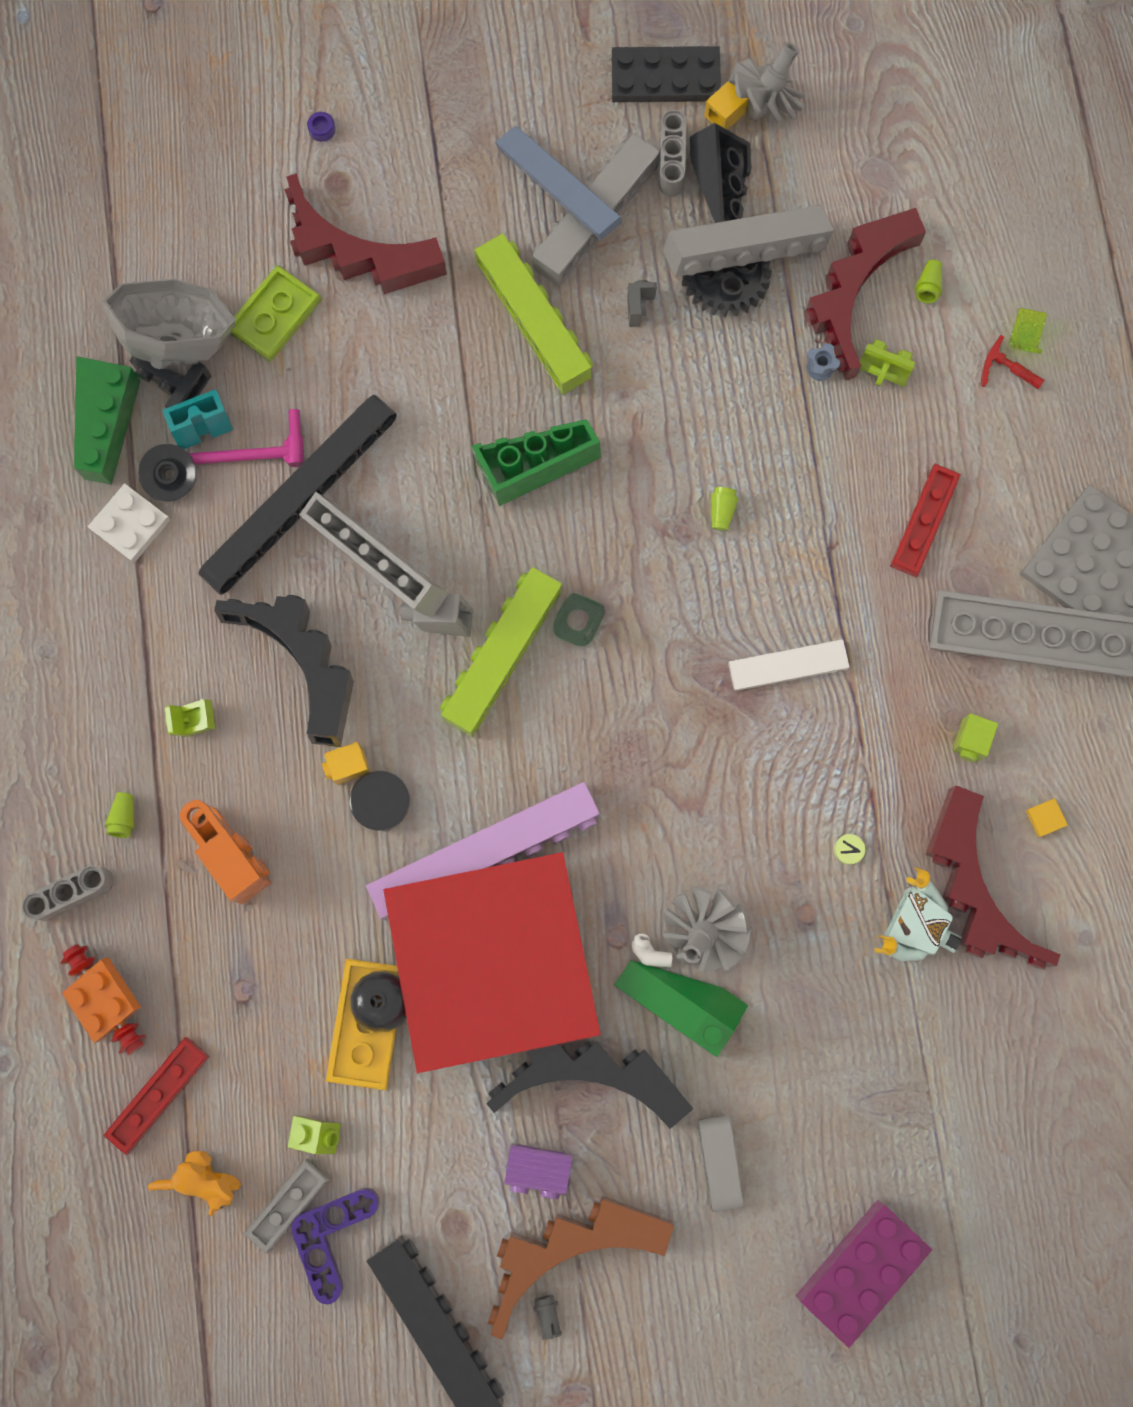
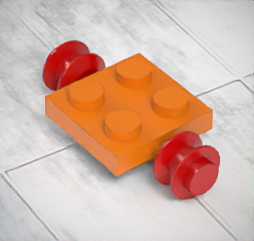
[60,944,146,1056]

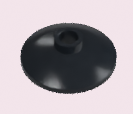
[138,444,196,502]

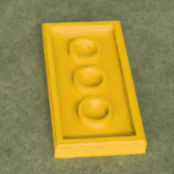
[326,959,399,1090]

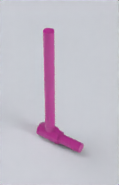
[188,409,304,467]

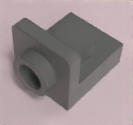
[627,280,657,327]

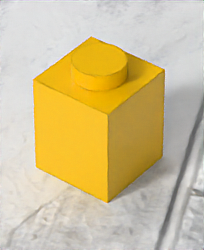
[704,81,749,130]
[322,741,370,785]

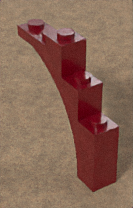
[284,173,447,294]
[804,208,926,380]
[925,785,1061,970]

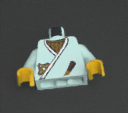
[874,867,962,961]

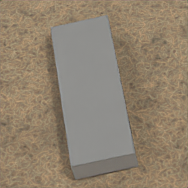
[243,1158,330,1254]

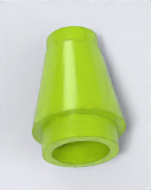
[914,259,943,304]
[710,487,739,531]
[104,792,135,838]

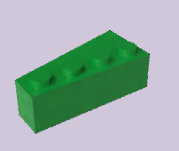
[74,356,141,485]
[471,419,602,506]

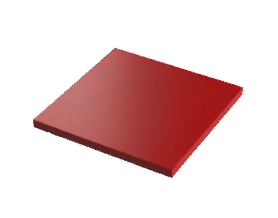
[383,852,601,1074]

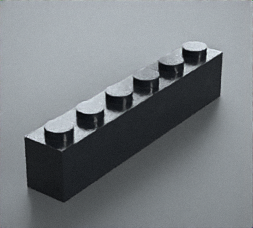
[367,1235,505,1407]

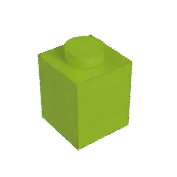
[952,713,998,762]

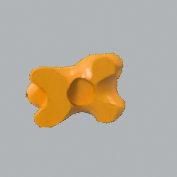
[148,1151,241,1216]

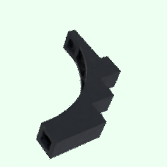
[214,595,354,747]
[486,1040,693,1129]

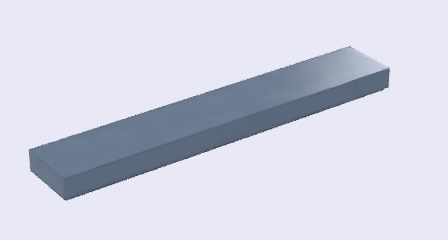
[495,125,622,240]

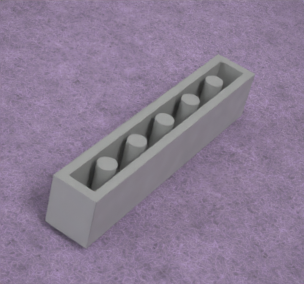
[532,133,660,287]
[663,205,834,277]
[299,492,449,618]

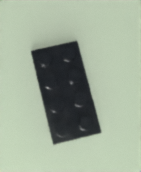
[611,46,721,102]

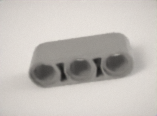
[659,110,686,197]
[22,865,114,921]
[698,1115,743,1213]

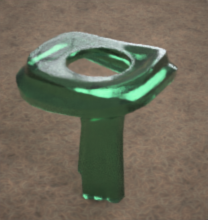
[553,593,605,647]

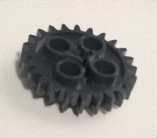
[681,261,772,317]

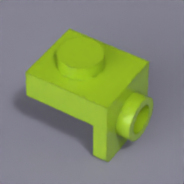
[165,699,216,737]
[288,1116,341,1154]

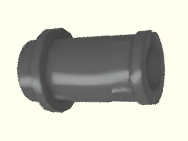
[533,1295,562,1340]

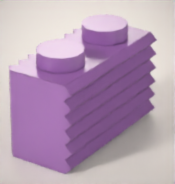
[504,1143,572,1199]

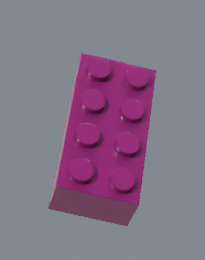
[795,1200,932,1348]

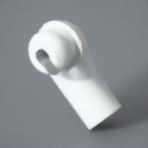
[632,933,672,968]

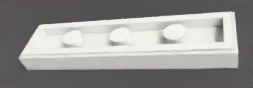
[728,639,849,692]

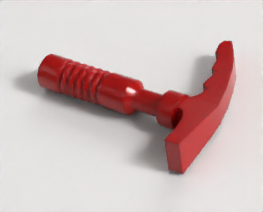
[981,335,1045,389]

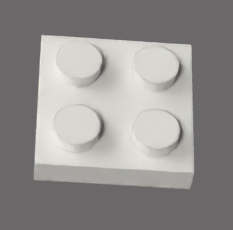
[87,483,171,563]

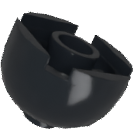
[350,971,407,1033]

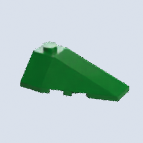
[614,960,748,1057]

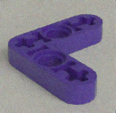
[291,1188,380,1305]

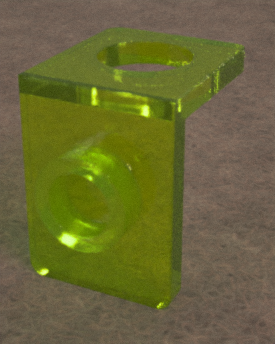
[1008,308,1047,354]

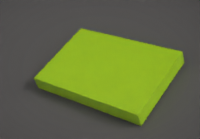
[231,265,322,362]

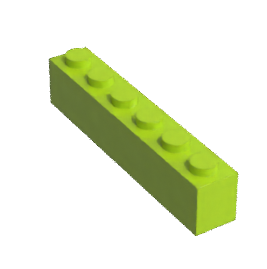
[474,233,593,395]
[440,567,562,738]

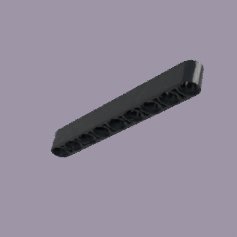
[198,395,397,595]

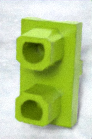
[860,339,916,387]

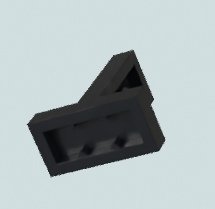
[129,356,211,408]

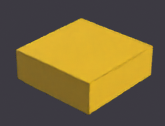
[1025,798,1068,838]

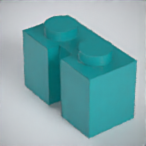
[162,389,233,449]

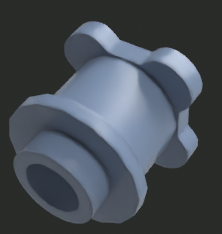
[806,343,840,381]

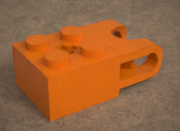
[180,800,272,904]

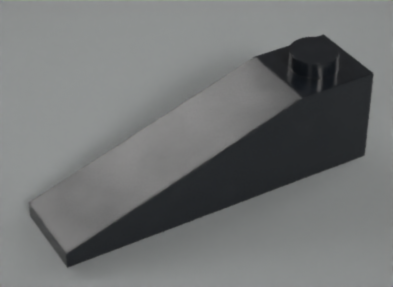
[690,123,752,223]

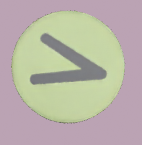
[834,834,865,865]

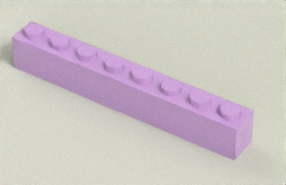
[365,782,600,920]

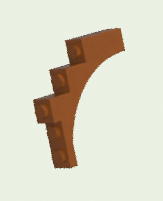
[487,1196,674,1340]

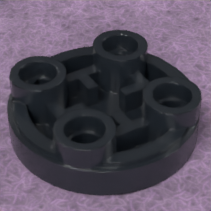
[349,771,410,831]

